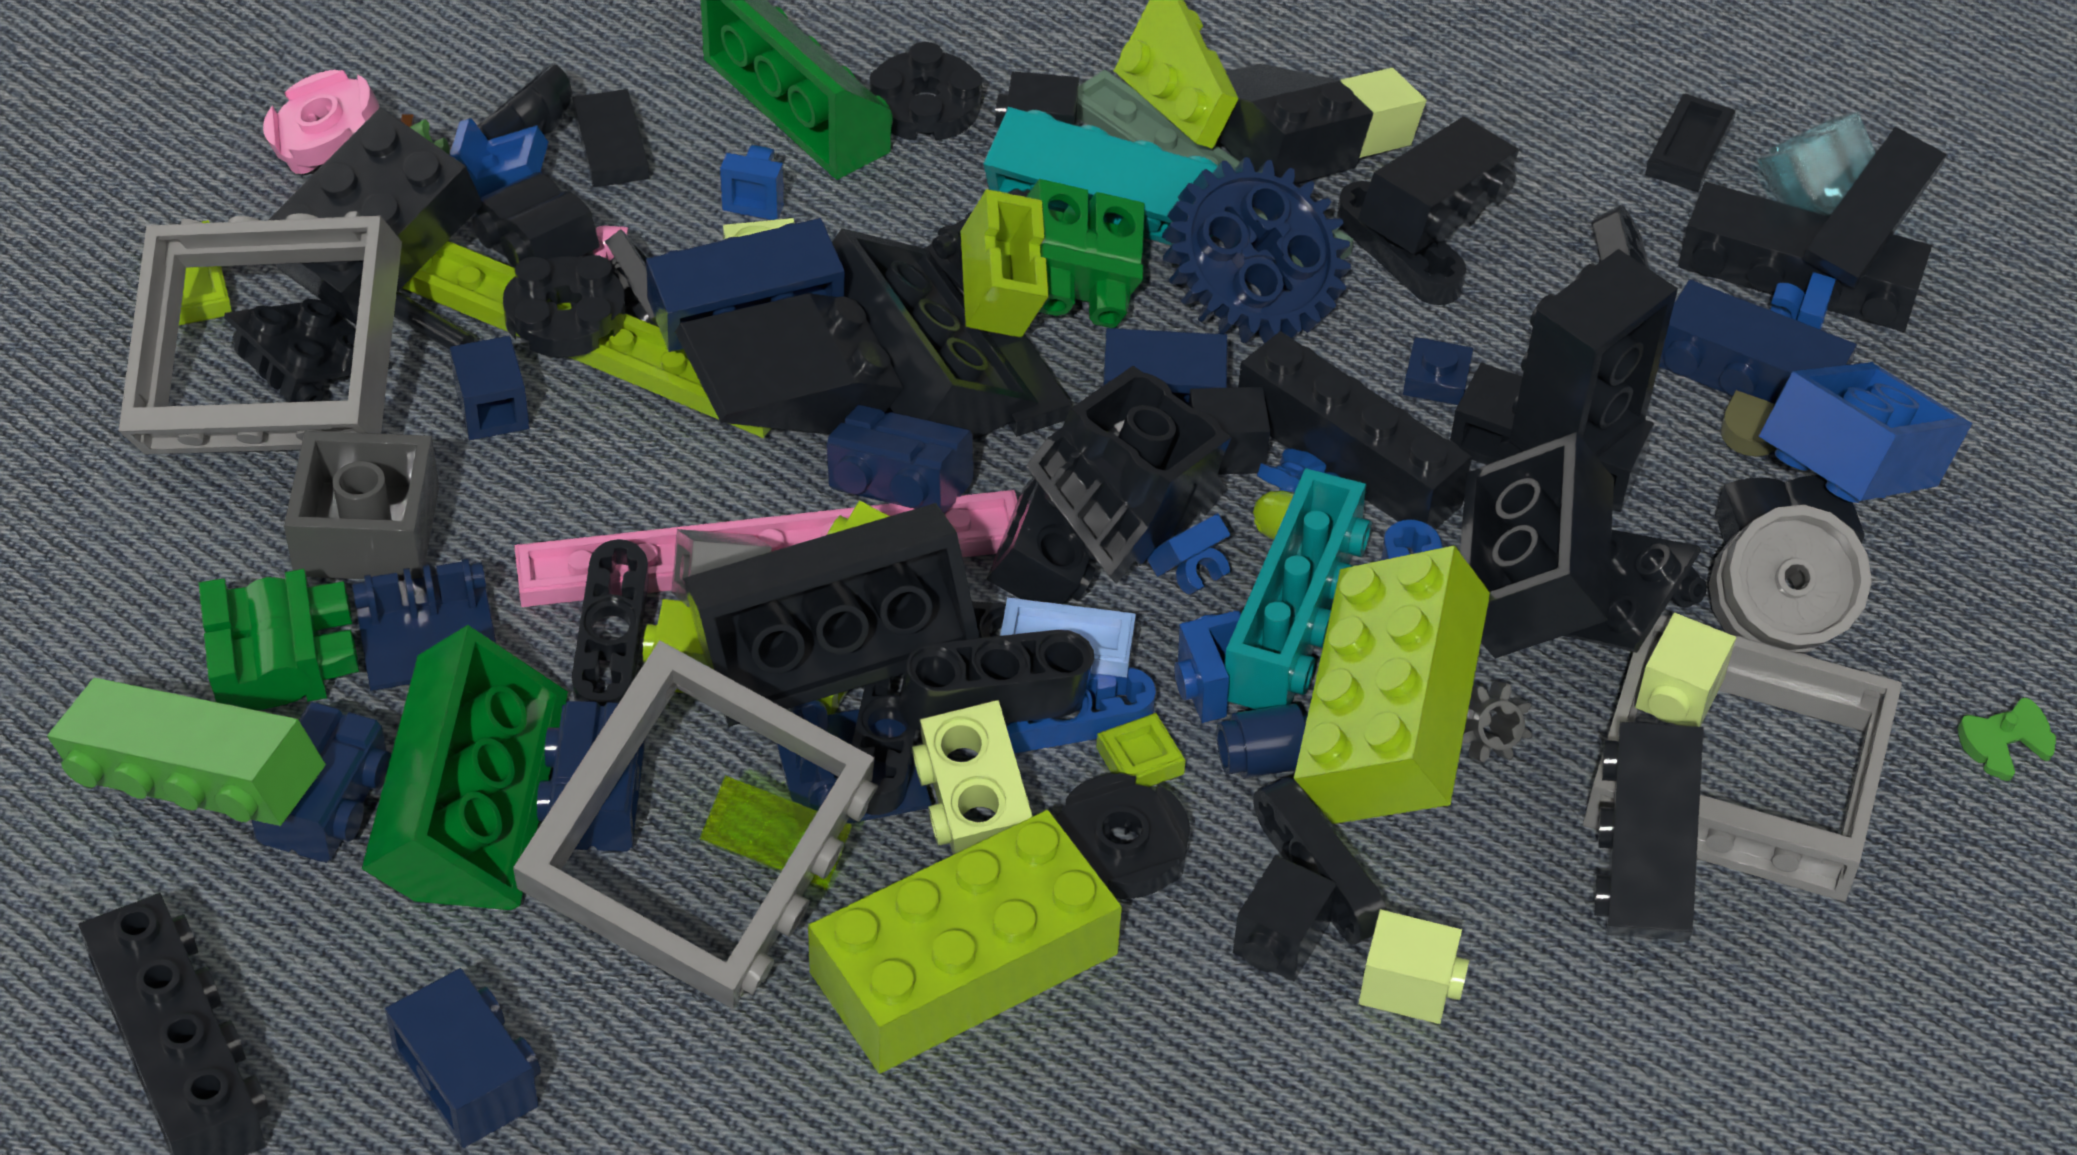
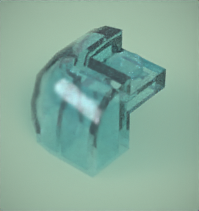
[1757,112,1875,216]

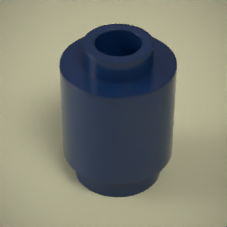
[1216,704,1308,779]

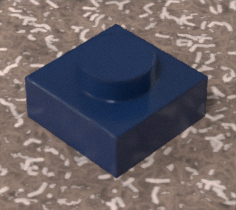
[1403,337,1474,405]

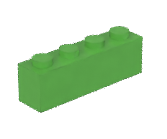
[47,677,326,826]

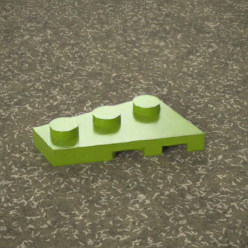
[1114,0,1239,149]

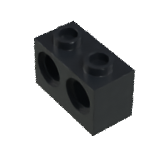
[986,476,1095,604]

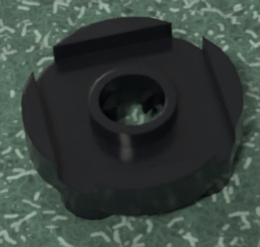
[870,41,982,140]
[503,255,626,357]
[1056,774,1190,900]

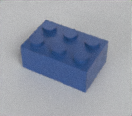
[1759,362,1973,503]

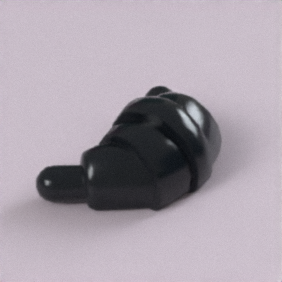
[477,63,572,140]

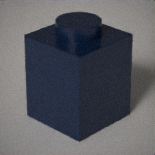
[449,335,530,441]

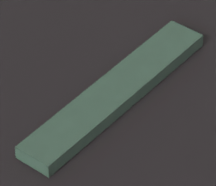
[1077,69,1353,267]

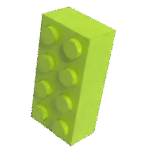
[1294,545,1490,824]
[808,810,1122,1074]

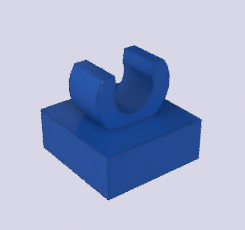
[720,145,784,220]
[1770,272,1836,330]
[1147,513,1230,595]

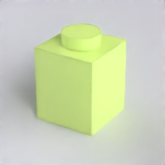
[1341,68,1427,158]
[1635,612,1736,727]
[1359,910,1469,1024]

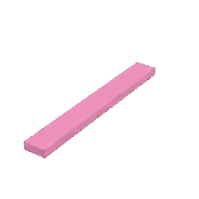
[514,490,1017,607]

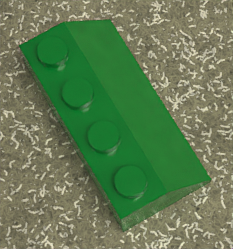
[700,0,893,180]
[362,625,568,910]

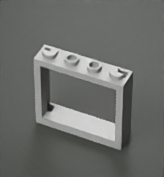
[119,211,402,454]
[1583,616,1902,902]
[513,640,878,1010]

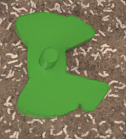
[1958,698,2056,781]

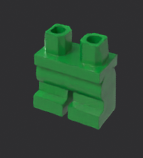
[1027,179,1145,328]
[198,569,360,711]

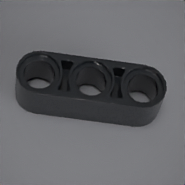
[898,630,1094,730]

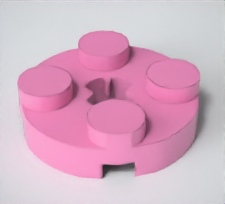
[263,70,379,174]

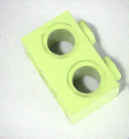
[912,700,1033,855]

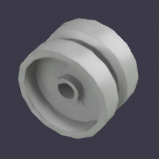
[1709,505,1872,654]

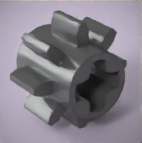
[1462,680,1532,763]

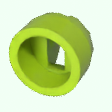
[1253,491,1294,540]

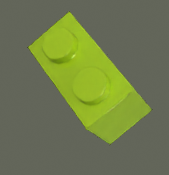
[961,189,1048,338]

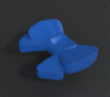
[1257,449,1340,493]

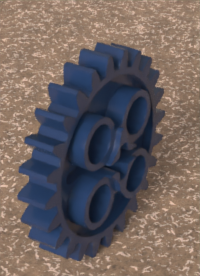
[1162,157,1351,343]

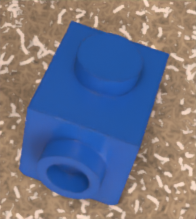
[450,118,548,197]
[1174,611,1241,723]

